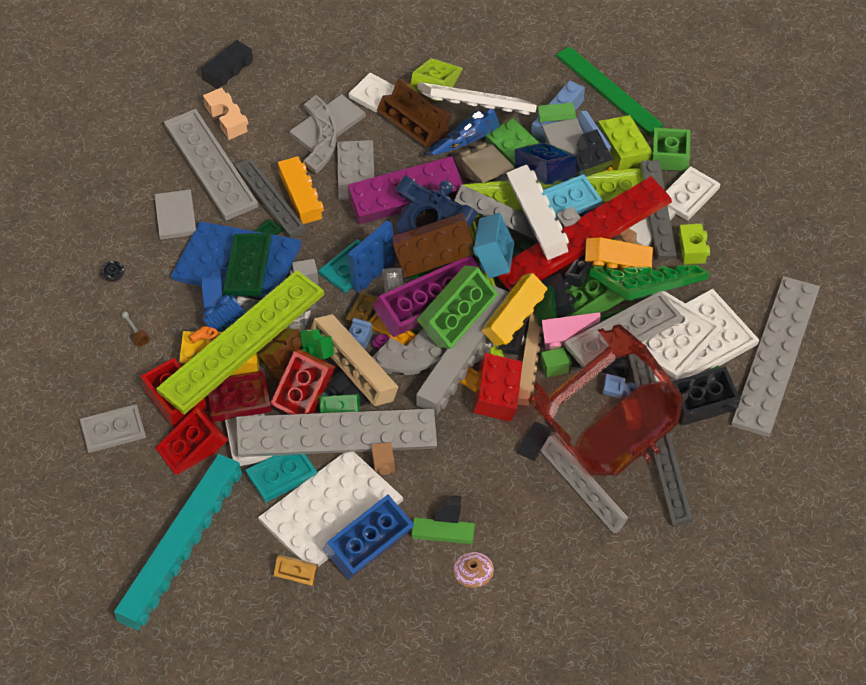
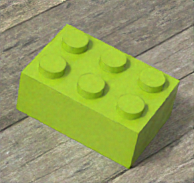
[597,115,653,170]

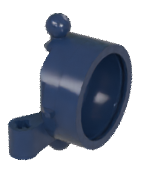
[394,175,478,234]

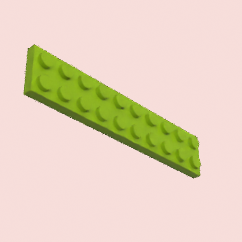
[464,168,643,218]
[156,270,325,415]

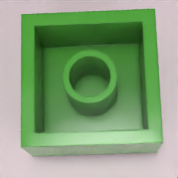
[652,128,690,171]

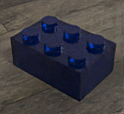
[515,142,577,185]

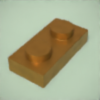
[346,291,378,325]
[273,554,319,586]

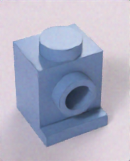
[349,318,372,349]

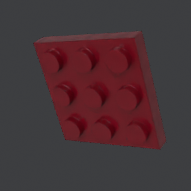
[208,370,271,422]

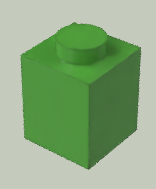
[541,347,572,378]

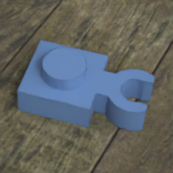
[602,374,637,399]

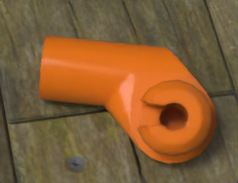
[188,327,218,344]

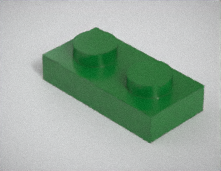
[319,394,360,413]

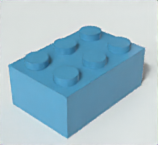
[473,212,514,278]

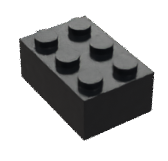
[668,366,741,426]

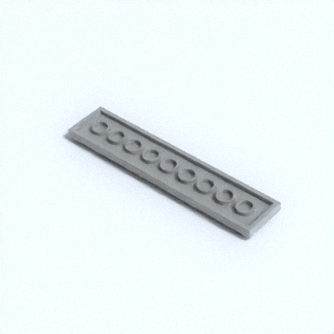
[732,276,820,437]
[236,409,437,457]

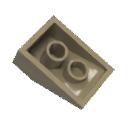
[454,142,514,183]

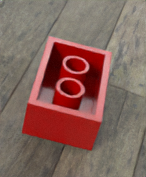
[270,350,335,415]
[473,353,523,421]
[141,358,207,429]

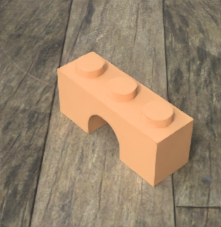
[203,87,248,140]

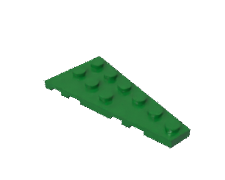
[590,265,709,300]

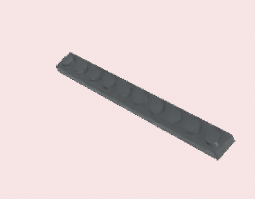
[628,345,693,527]

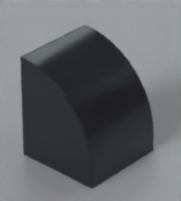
[434,496,462,523]

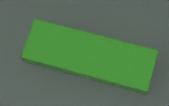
[412,518,475,544]

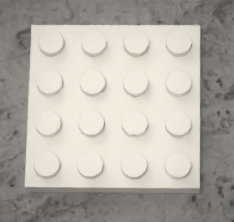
[631,291,722,379]

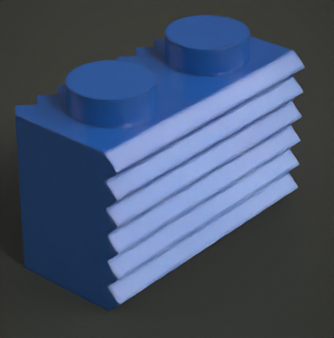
[202,294,246,332]

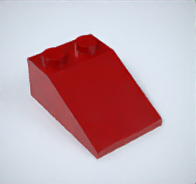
[155,407,229,475]

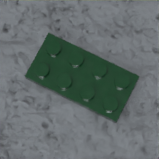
[223,233,272,296]

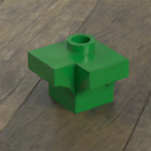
[300,329,334,359]

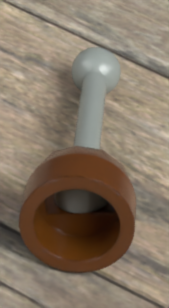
[121,311,150,347]

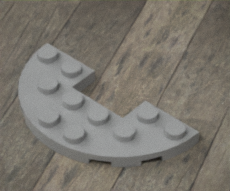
[372,328,448,375]

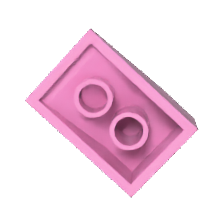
[542,312,600,350]

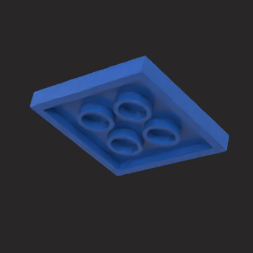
[348,221,396,293]

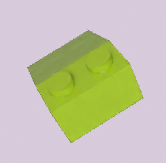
[410,58,463,102]

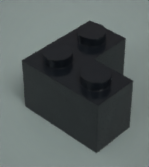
[568,129,613,178]

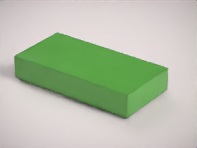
[538,103,576,122]

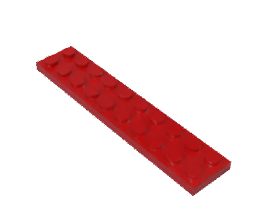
[496,176,672,292]

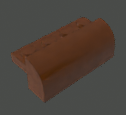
[376,79,452,147]

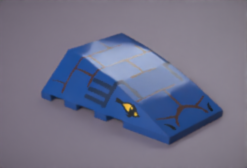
[424,108,500,156]

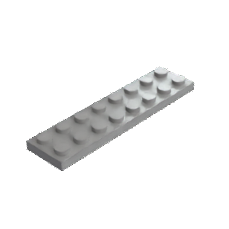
[164,109,258,221]

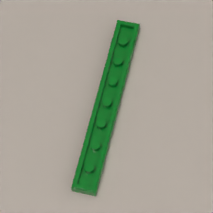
[557,46,664,137]

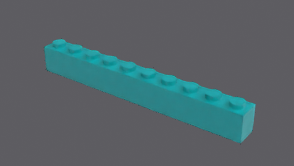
[114,454,242,631]

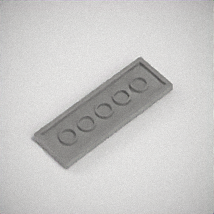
[565,291,683,372]

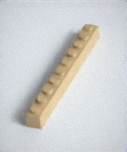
[518,305,543,406]

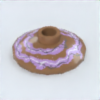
[453,552,494,588]

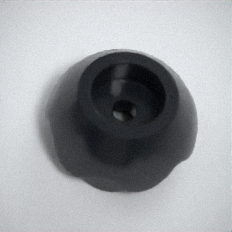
[101,261,124,282]

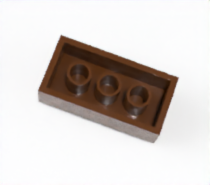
[392,213,475,278]

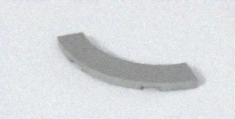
[303,95,337,174]

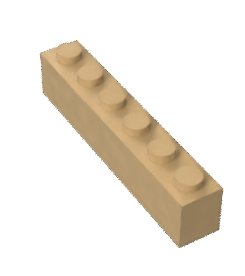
[311,314,398,406]

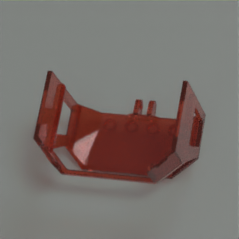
[528,324,683,476]

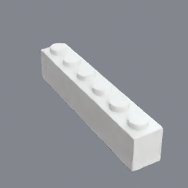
[507,165,569,260]

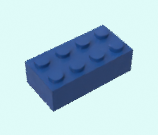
[323,494,414,580]

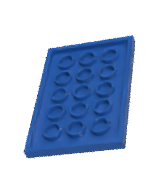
[171,221,302,298]

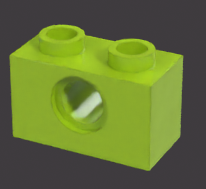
[679,223,710,265]

